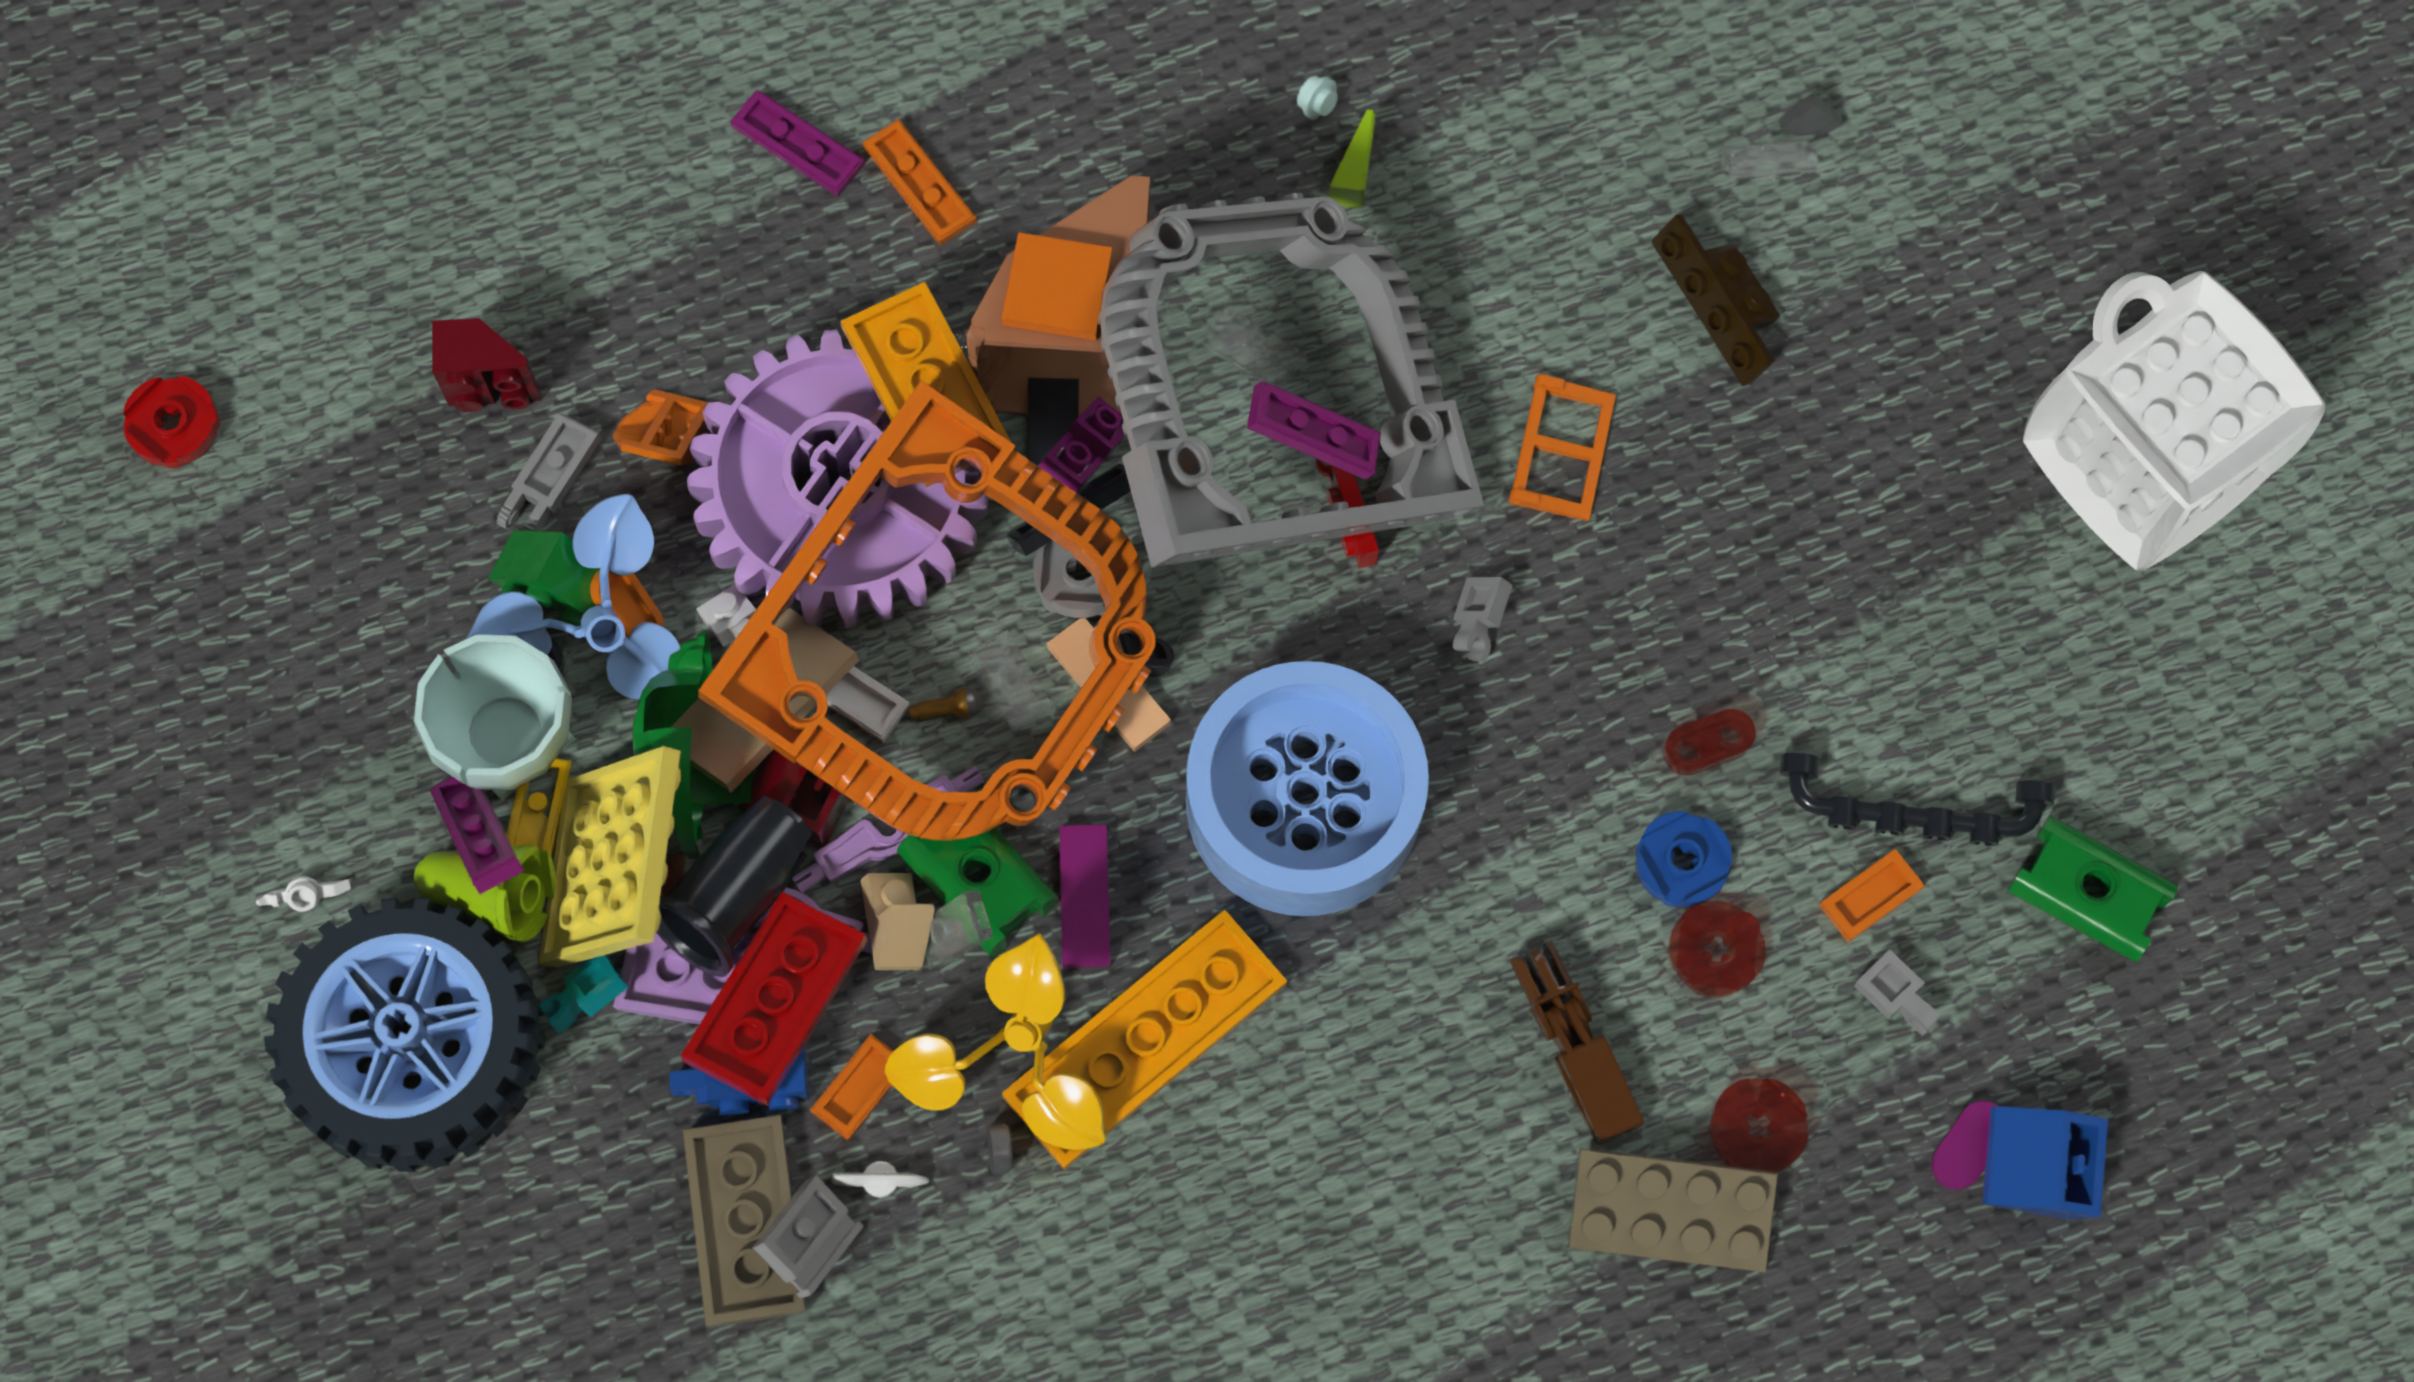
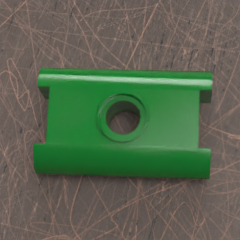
[2007,815,2179,963]
[897,828,1059,957]

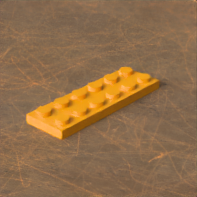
[1001,909,1287,1171]

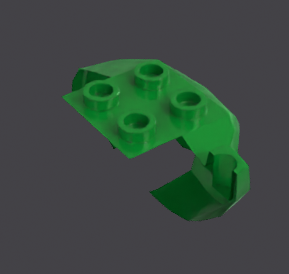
[632,630,753,860]

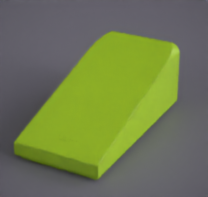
[1328,109,1376,208]

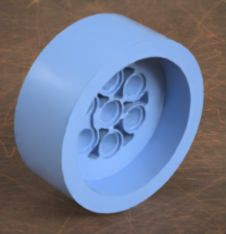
[1185,661,1429,916]

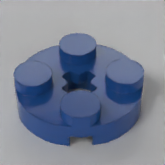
[1635,811,1732,908]

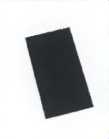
[1027,378,1079,465]

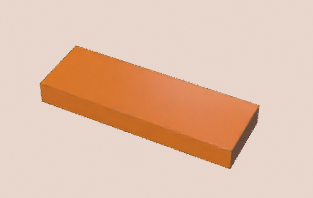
[862,119,977,246]

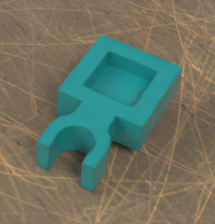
[539,954,629,1034]

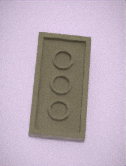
[683,1115,807,1328]
[1568,1147,1778,1272]

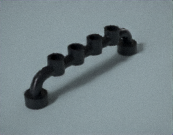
[1780,753,2055,846]

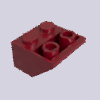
[432,318,541,412]
[738,749,850,848]

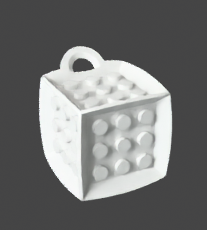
[2023,271,2326,571]

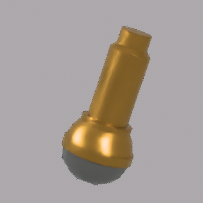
[909,686,982,720]

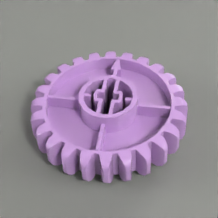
[687,330,989,628]

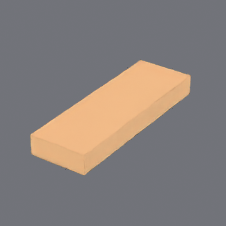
[1046,618,1171,752]

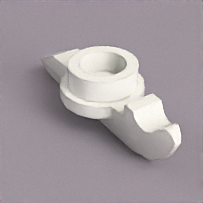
[255,876,351,912]
[832,1161,929,1198]

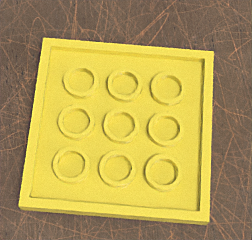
[538,746,681,967]

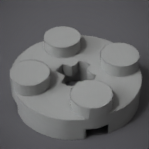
[1033,540,1106,618]

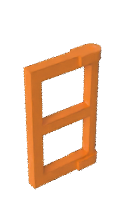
[1508,374,1616,521]

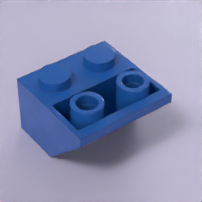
[1982,1106,2108,1220]

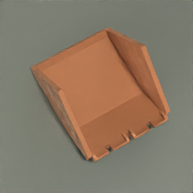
[966,176,1150,417]

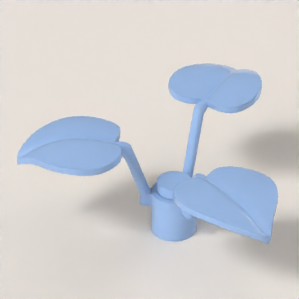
[466,494,680,700]

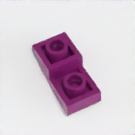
[1039,396,1125,493]

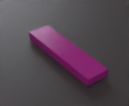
[429,777,524,895]

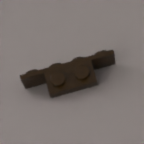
[1652,214,1781,386]

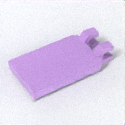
[613,932,756,1024]

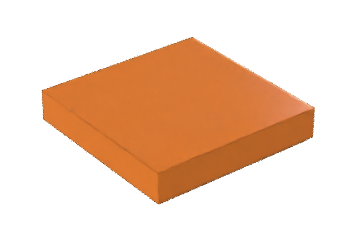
[1001,232,1113,341]

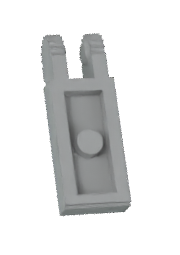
[496,412,602,531]

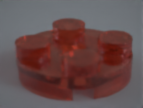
[1668,901,1766,998]
[1709,1078,1809,1173]

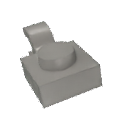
[1453,577,1513,661]
[1854,949,1940,1036]

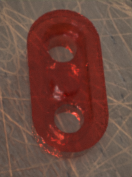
[1663,709,1756,776]

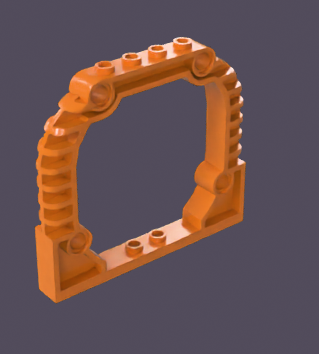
[698,380,1155,841]

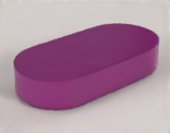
[1931,1101,1997,1190]

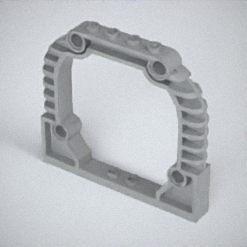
[1098,193,1484,568]

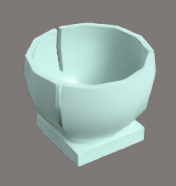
[414,634,575,801]

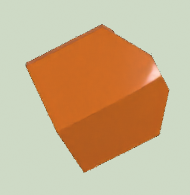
[613,389,709,466]

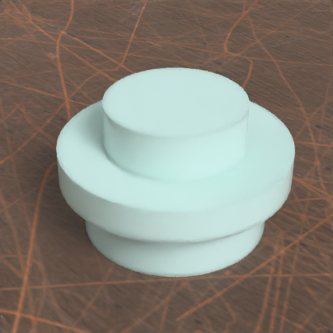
[1297,76,1338,120]

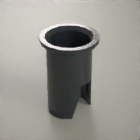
[657,796,812,977]

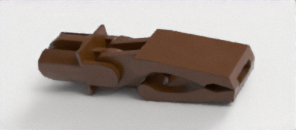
[1509,940,1644,1146]

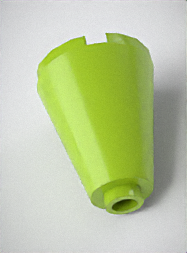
[414,844,556,942]

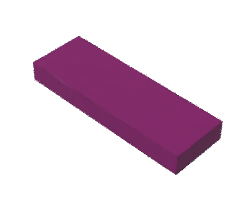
[730,89,865,197]
[1247,381,1381,479]
[1059,824,1111,969]

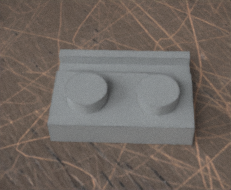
[753,1175,864,1299]

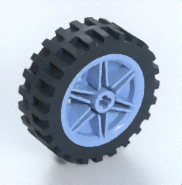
[264,897,545,1172]

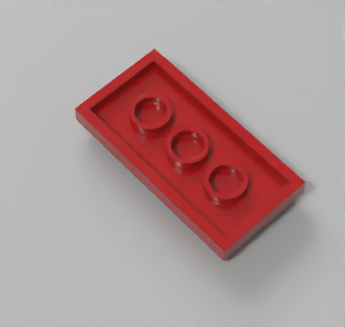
[680,892,867,1106]

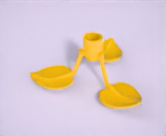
[885,934,1107,1150]

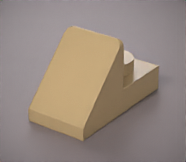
[860,873,935,970]

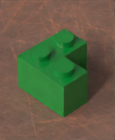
[487,530,600,626]

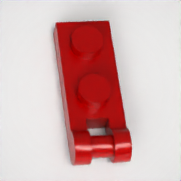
[1316,458,1379,569]

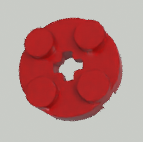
[123,376,220,469]

